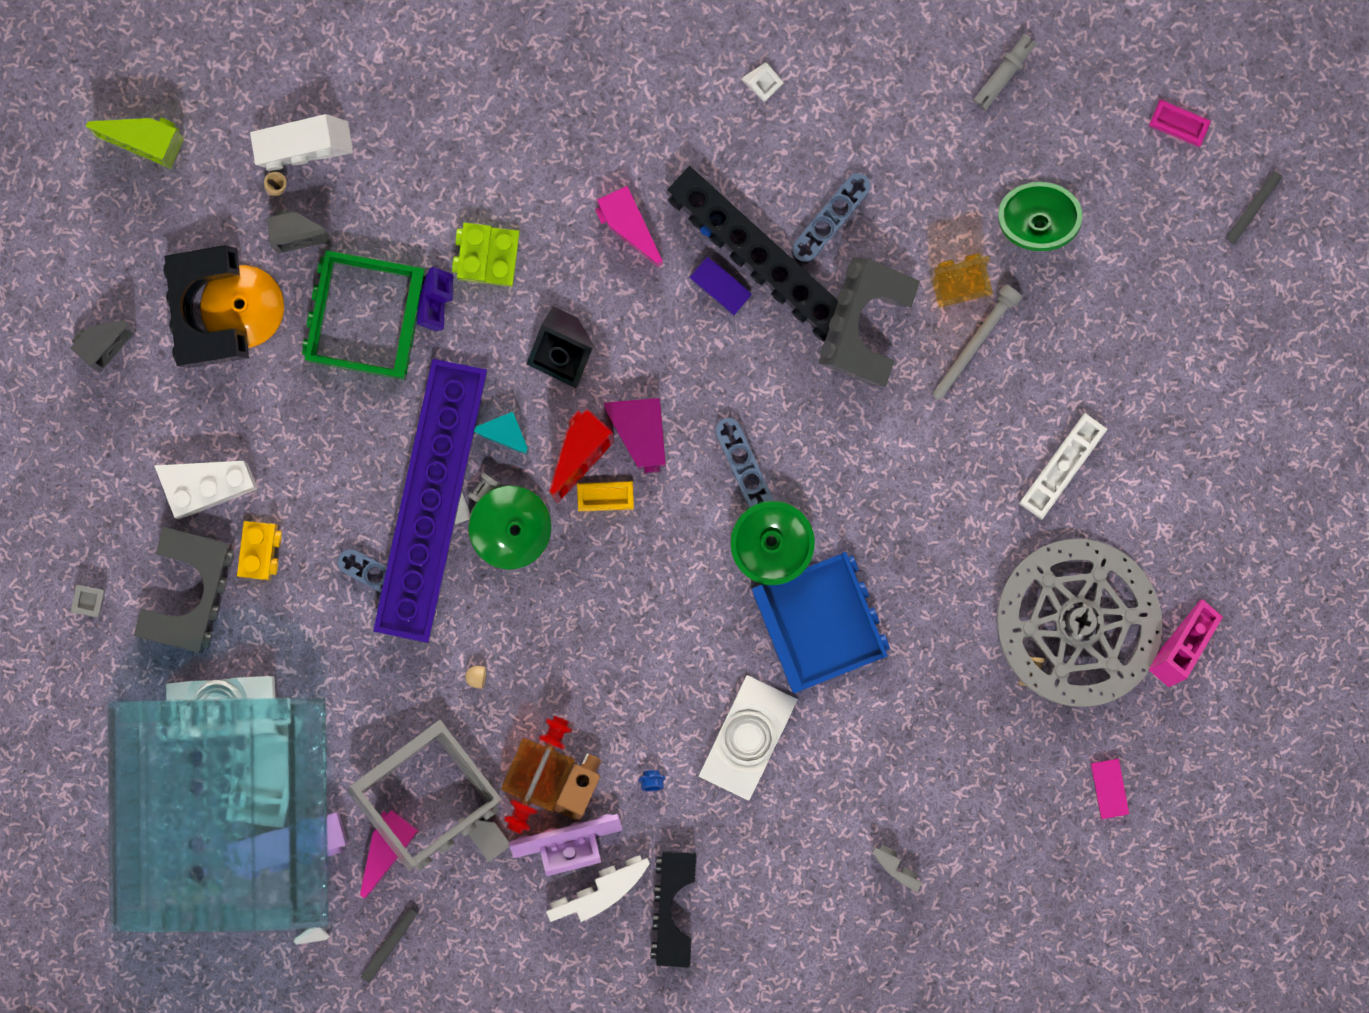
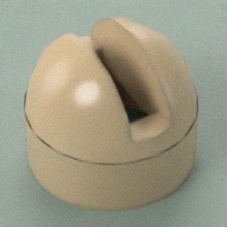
[264,172,287,196]
[465,666,486,689]

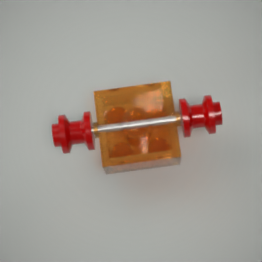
[500,715,576,834]

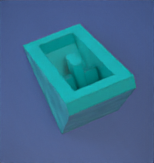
[474,412,529,455]

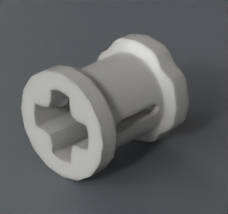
[467,473,502,503]

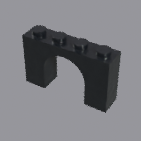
[163,245,249,368]

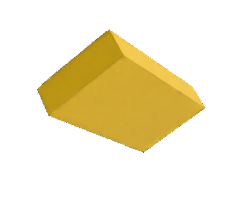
[577,481,634,512]

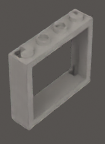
[347,720,502,872]

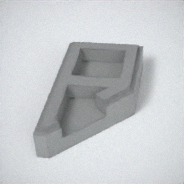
[458,818,510,862]

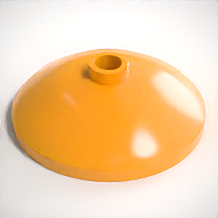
[200,265,284,348]

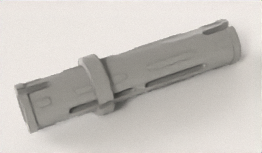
[972,34,1037,111]

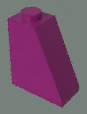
[604,398,666,474]

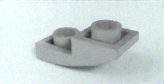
[872,845,922,892]

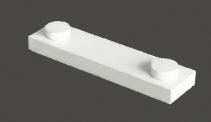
[1019,413,1107,520]

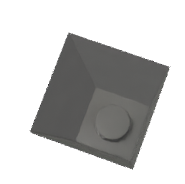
[267,209,332,254]
[70,320,137,372]

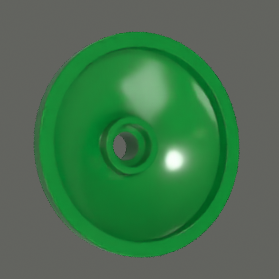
[998,182,1083,251]
[468,485,552,570]
[730,501,815,585]

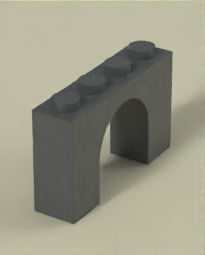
[818,257,920,387]
[134,527,235,653]

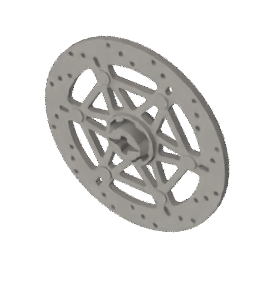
[997,539,1162,707]

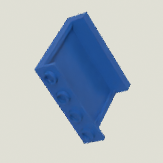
[751,551,890,694]

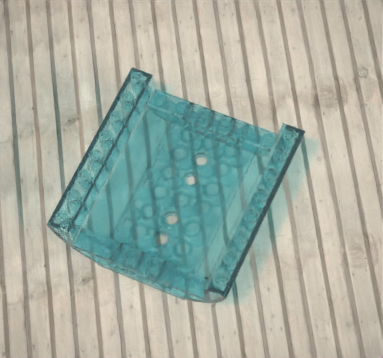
[107,698,328,933]

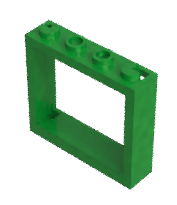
[301,250,427,381]

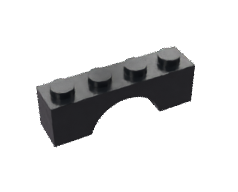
[651,851,696,968]

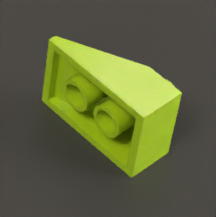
[85,117,184,169]

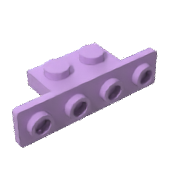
[509,814,623,876]

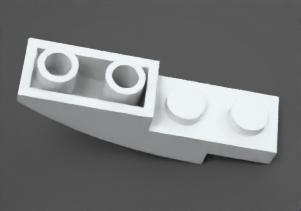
[546,855,650,922]

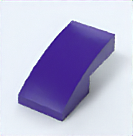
[688,256,752,315]
[417,267,453,332]

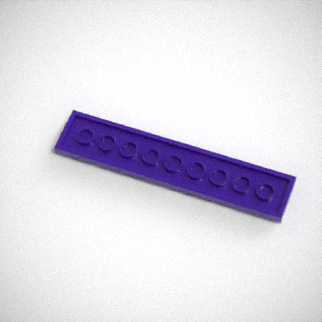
[373,359,488,644]

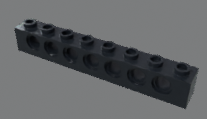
[666,165,838,342]

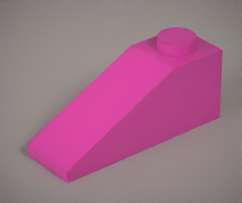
[595,186,663,267]
[1148,599,1223,687]
[360,810,419,898]

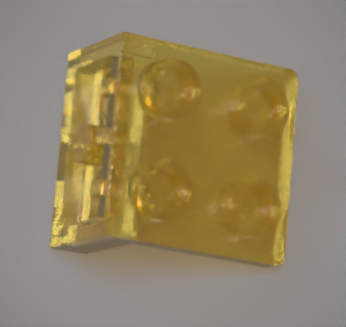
[930,253,993,309]

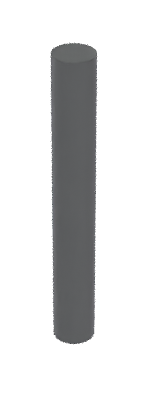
[1225,171,1282,245]
[361,907,418,983]

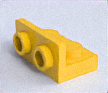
[237,521,282,581]

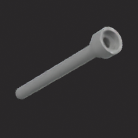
[933,284,1023,400]

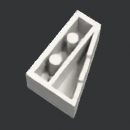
[250,114,353,171]
[155,461,257,520]

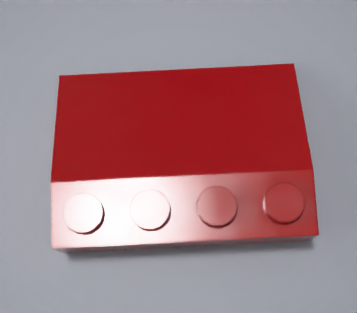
[549,409,614,503]

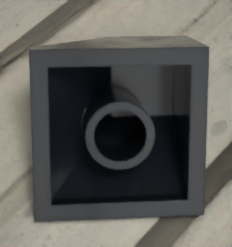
[526,306,594,388]

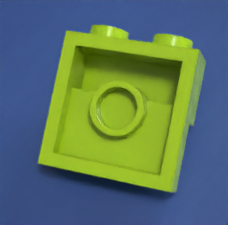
[452,222,520,287]

